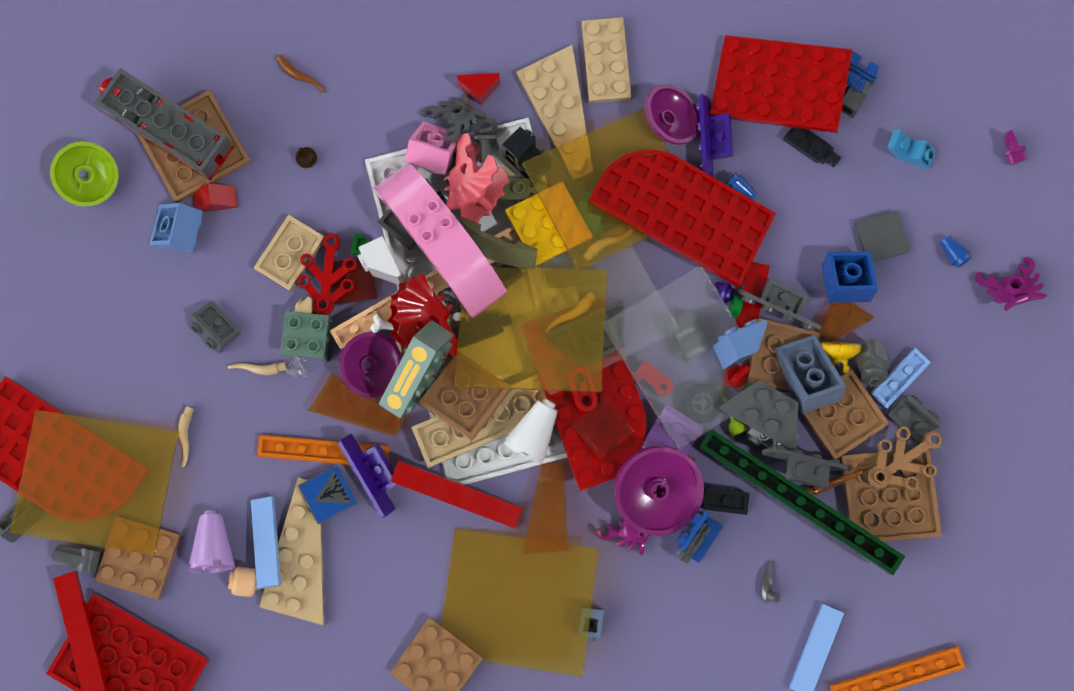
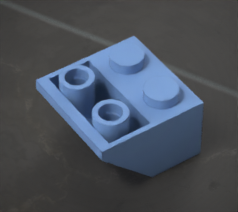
[712,319,768,370]

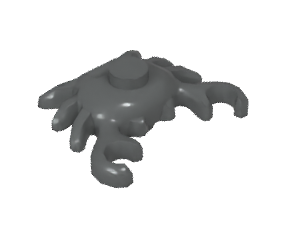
[422,93,487,143]

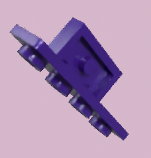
[697,94,733,177]
[338,434,397,518]

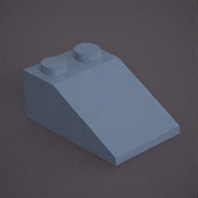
[775,335,846,414]

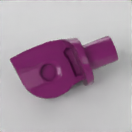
[1003,130,1027,165]

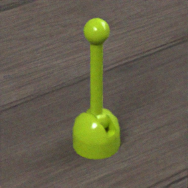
[715,386,748,437]

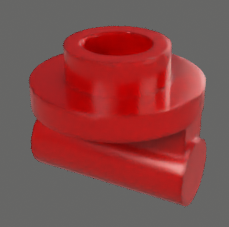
[726,364,751,387]

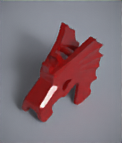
[387,273,460,357]

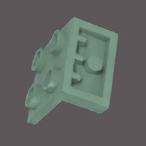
[280,312,333,362]

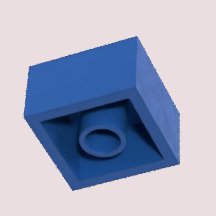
[821,251,878,303]

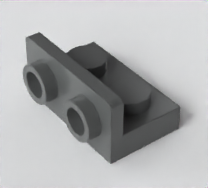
[190,301,241,354]
[886,395,942,444]

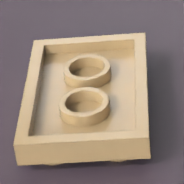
[253,215,324,292]

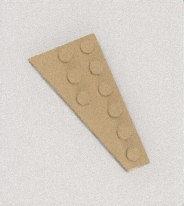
[259,477,325,625]

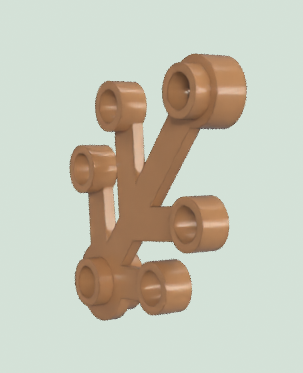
[868,427,943,490]

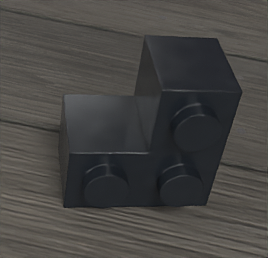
[502,126,552,185]

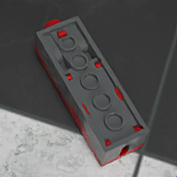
[95,68,235,181]

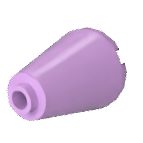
[189,510,235,574]

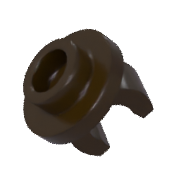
[296,147,317,169]

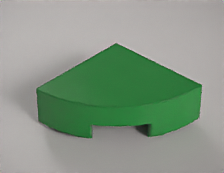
[351,233,369,255]

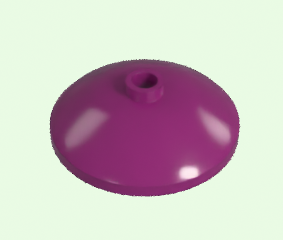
[645,84,700,145]
[339,332,402,398]

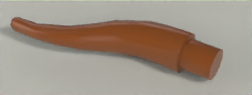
[276,55,325,92]
[804,470,863,495]

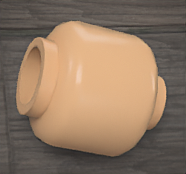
[228,566,260,597]

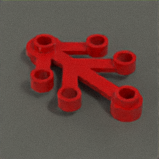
[297,233,357,315]

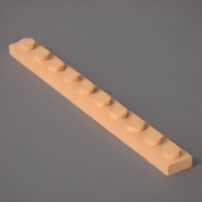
[330,226,520,350]

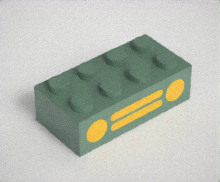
[379,321,454,419]

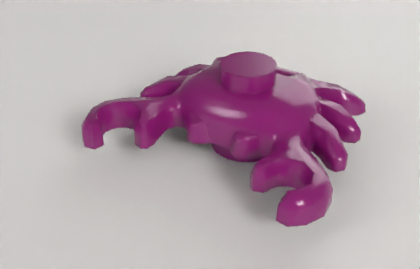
[975,257,1047,311]
[596,520,650,555]

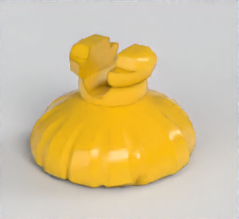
[820,342,861,373]

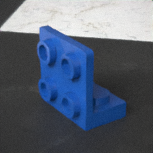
[676,510,723,563]

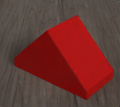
[457,73,500,105]
[193,183,238,213]

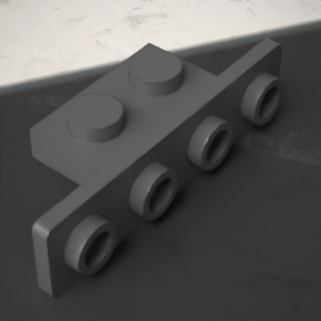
[738,278,822,331]
[762,445,848,488]

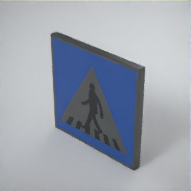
[298,465,358,525]

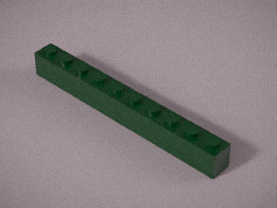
[699,429,906,575]

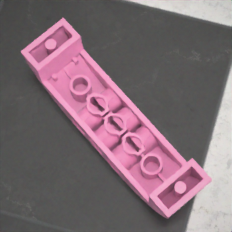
[373,163,508,319]

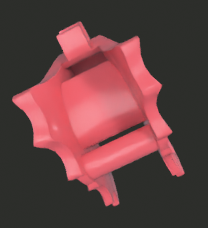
[444,133,510,224]

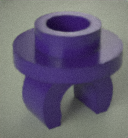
[711,282,734,304]

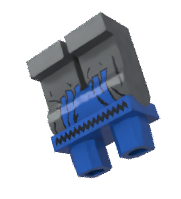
[842,51,879,118]

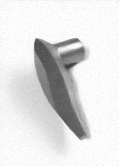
[761,561,780,604]

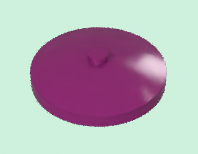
[614,445,704,535]

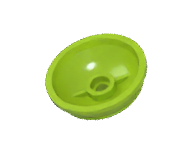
[50,141,119,207]

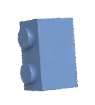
[149,203,203,252]

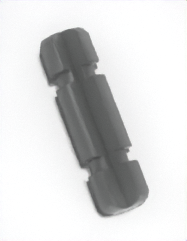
[678,523,711,563]

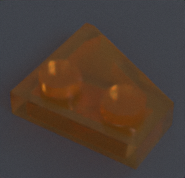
[814,302,873,342]

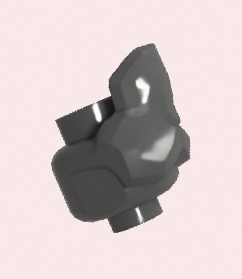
[855,339,891,386]

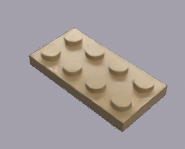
[581,17,631,103]

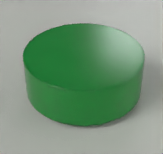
[728,295,743,318]

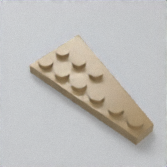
[516,45,593,183]

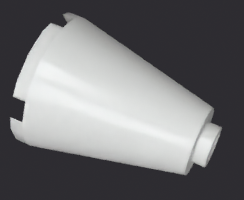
[504,398,558,464]

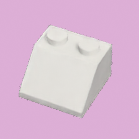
[357,236,404,285]

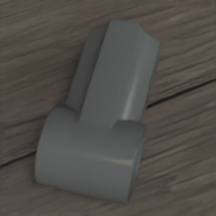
[52,545,102,573]

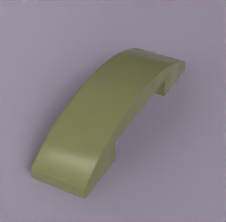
[460,217,538,269]

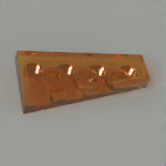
[309,373,407,437]
[523,462,569,554]

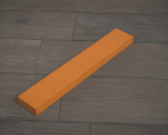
[257,435,391,465]
[829,645,966,691]

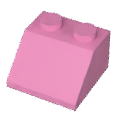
[405,121,462,175]

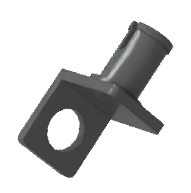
[475,118,497,163]

